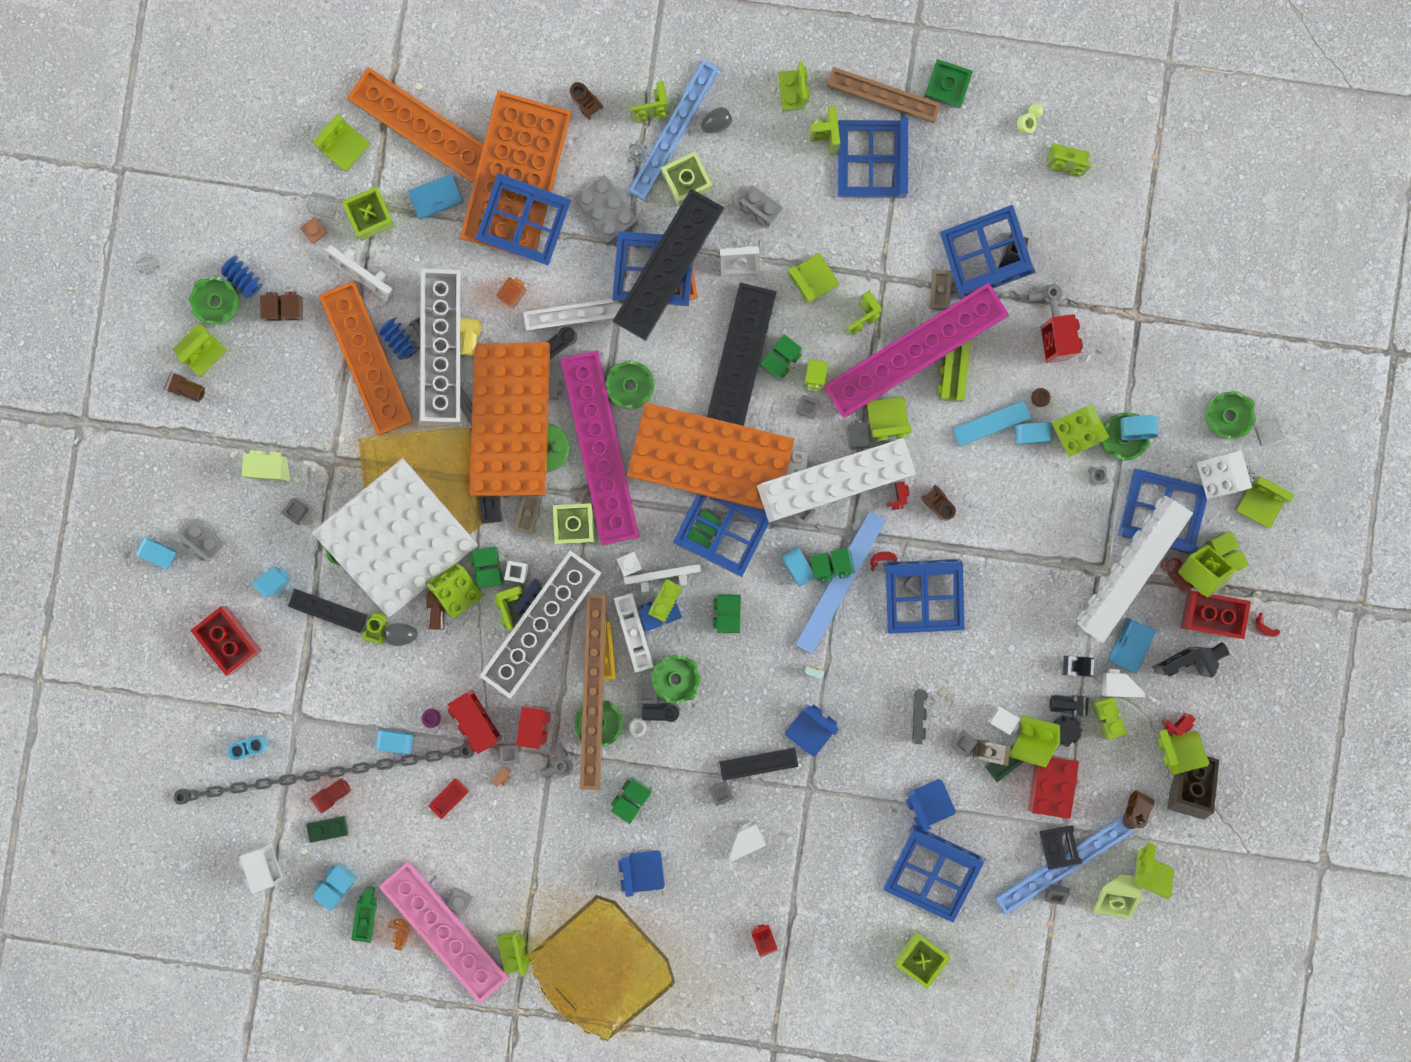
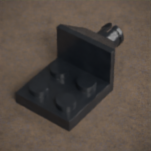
[1152,642,1230,678]

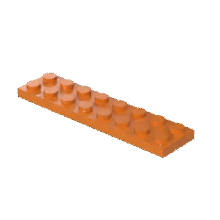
[347,67,484,184]
[319,280,414,436]

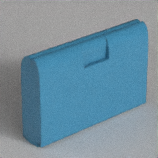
[408,174,463,220]
[1108,618,1156,674]

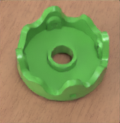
[189,276,240,326]
[606,360,654,409]
[1205,391,1256,440]
[1101,413,1150,461]
[547,424,571,473]
[651,655,701,704]
[574,699,623,747]

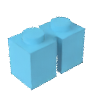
[312,863,358,911]

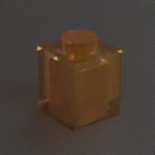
[496,277,527,309]

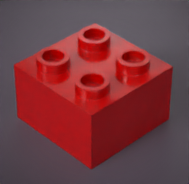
[516,704,551,749]

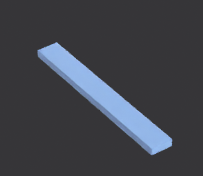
[628,60,719,202]
[795,511,886,654]
[994,815,1135,915]

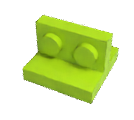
[808,106,840,155]
[172,323,228,377]

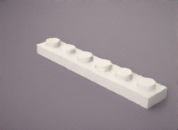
[523,299,623,332]

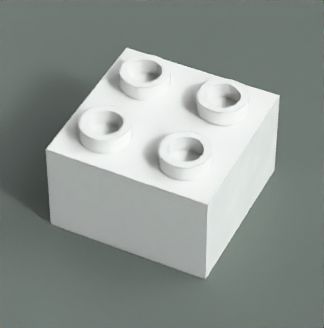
[1197,450,1252,499]
[239,843,283,894]

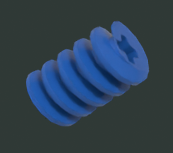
[221,255,263,298]
[379,317,420,360]

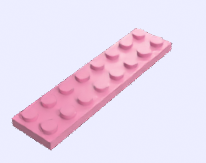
[379,860,509,1004]

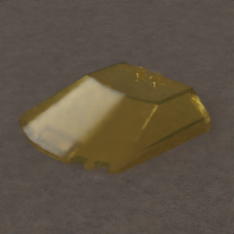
[359,428,483,534]
[529,895,675,1041]

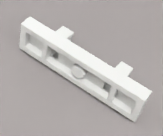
[326,245,393,303]
[624,564,701,593]
[614,593,654,673]

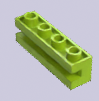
[936,340,971,402]

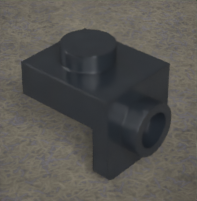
[1063,656,1095,677]

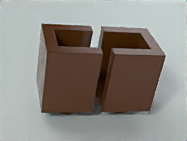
[260,291,303,321]

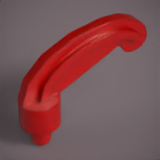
[870,551,897,571]
[1255,612,1280,637]

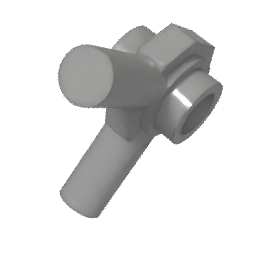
[1028,284,1062,317]
[540,743,574,777]

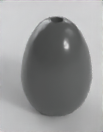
[701,107,732,134]
[386,623,417,646]

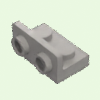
[739,185,783,227]
[177,518,226,561]

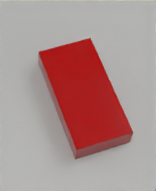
[428,778,470,819]

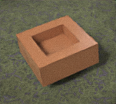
[300,217,328,244]
[491,766,511,787]

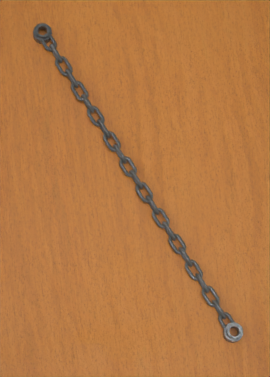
[174,743,475,805]

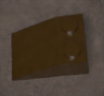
[1168,756,1219,820]

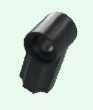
[546,327,577,360]
[1049,695,1089,716]
[642,703,681,722]

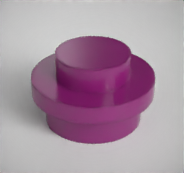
[422,709,441,728]

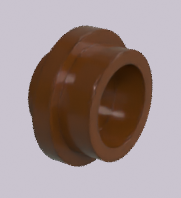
[1031,388,1051,407]

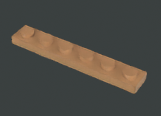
[827,67,941,124]

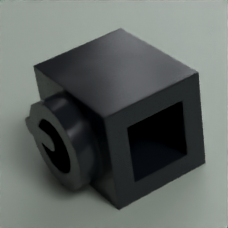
[1053,714,1083,747]

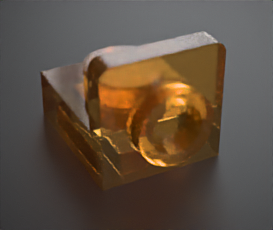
[388,918,411,951]

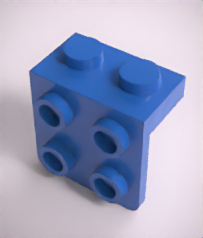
[785,704,839,757]
[905,779,956,832]
[618,850,665,897]

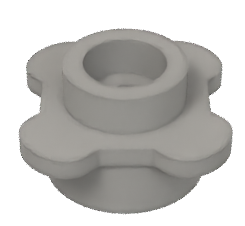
[1088,466,1108,486]

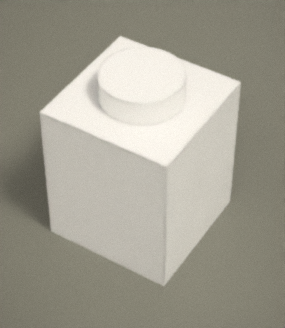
[616,552,642,577]
[504,561,529,583]
[987,706,1020,735]

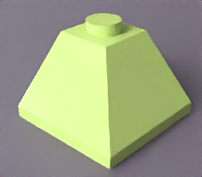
[1093,874,1142,919]

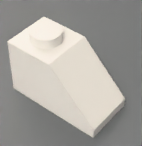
[1102,669,1145,697]
[729,821,766,862]

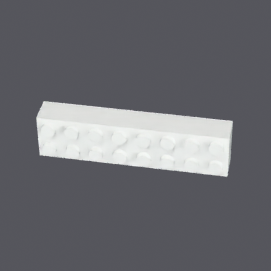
[419,269,460,426]
[757,438,916,523]
[1077,496,1193,643]
[479,550,603,699]

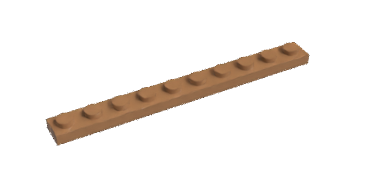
[580,594,607,790]

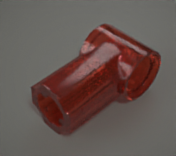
[1160,557,1194,593]
[310,778,351,814]

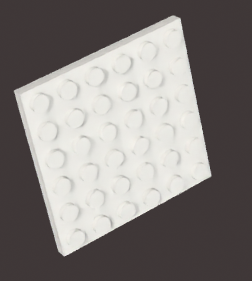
[312,458,478,618]

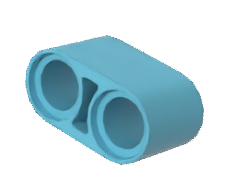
[1120,415,1158,440]
[1015,422,1053,445]
[135,537,177,570]
[781,546,814,587]
[375,729,414,754]
[228,735,268,760]

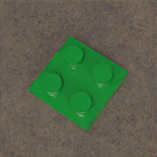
[924,59,973,109]

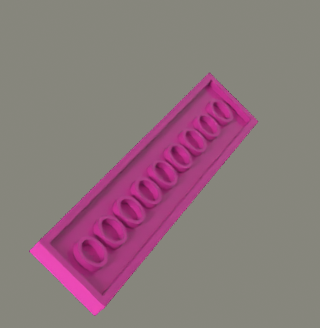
[824,282,1009,418]
[560,350,639,545]

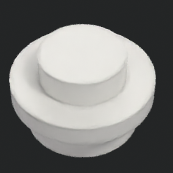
[628,718,647,737]

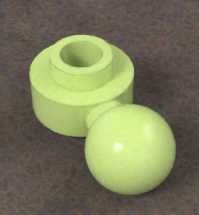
[1017,103,1044,134]

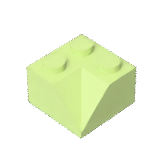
[661,151,713,207]
[241,450,290,481]
[553,503,595,545]

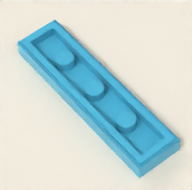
[952,401,1031,447]

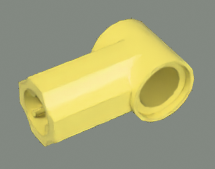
[460,317,481,357]

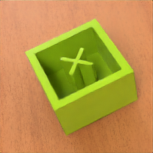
[342,186,396,241]
[1052,403,1109,457]
[1178,544,1238,598]
[894,930,950,990]

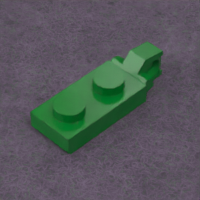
[351,886,377,943]

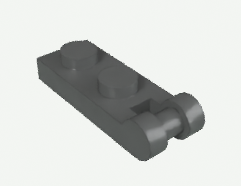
[912,689,928,744]

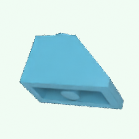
[252,567,291,597]

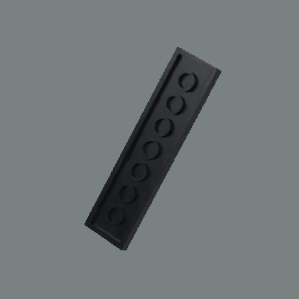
[612,189,724,341]
[706,282,777,426]

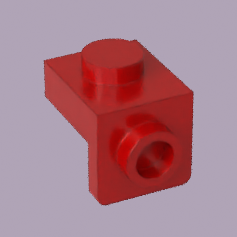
[886,481,909,510]
[1161,713,1196,736]
[750,924,778,958]

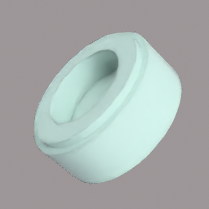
[804,665,825,679]

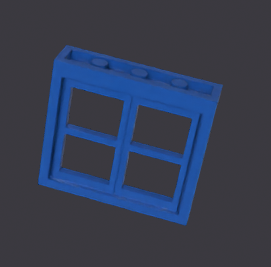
[838,117,908,198]
[475,173,571,266]
[940,204,1036,299]
[612,231,693,306]
[1117,469,1207,554]
[673,494,769,577]
[884,559,965,634]
[883,824,984,923]

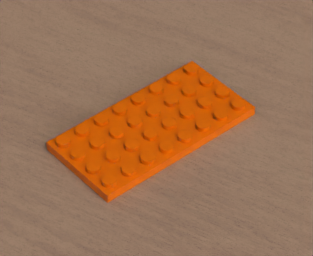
[460,90,572,257]
[469,342,550,497]
[627,402,795,511]

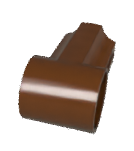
[163,372,206,402]
[426,591,445,630]

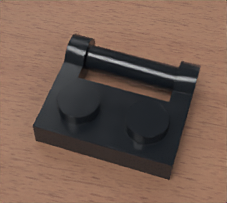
[1039,825,1083,870]

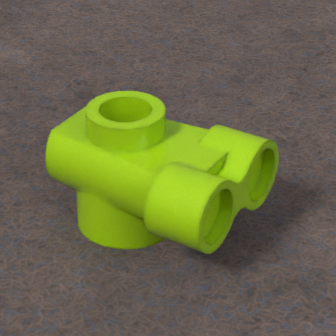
[362,612,387,645]

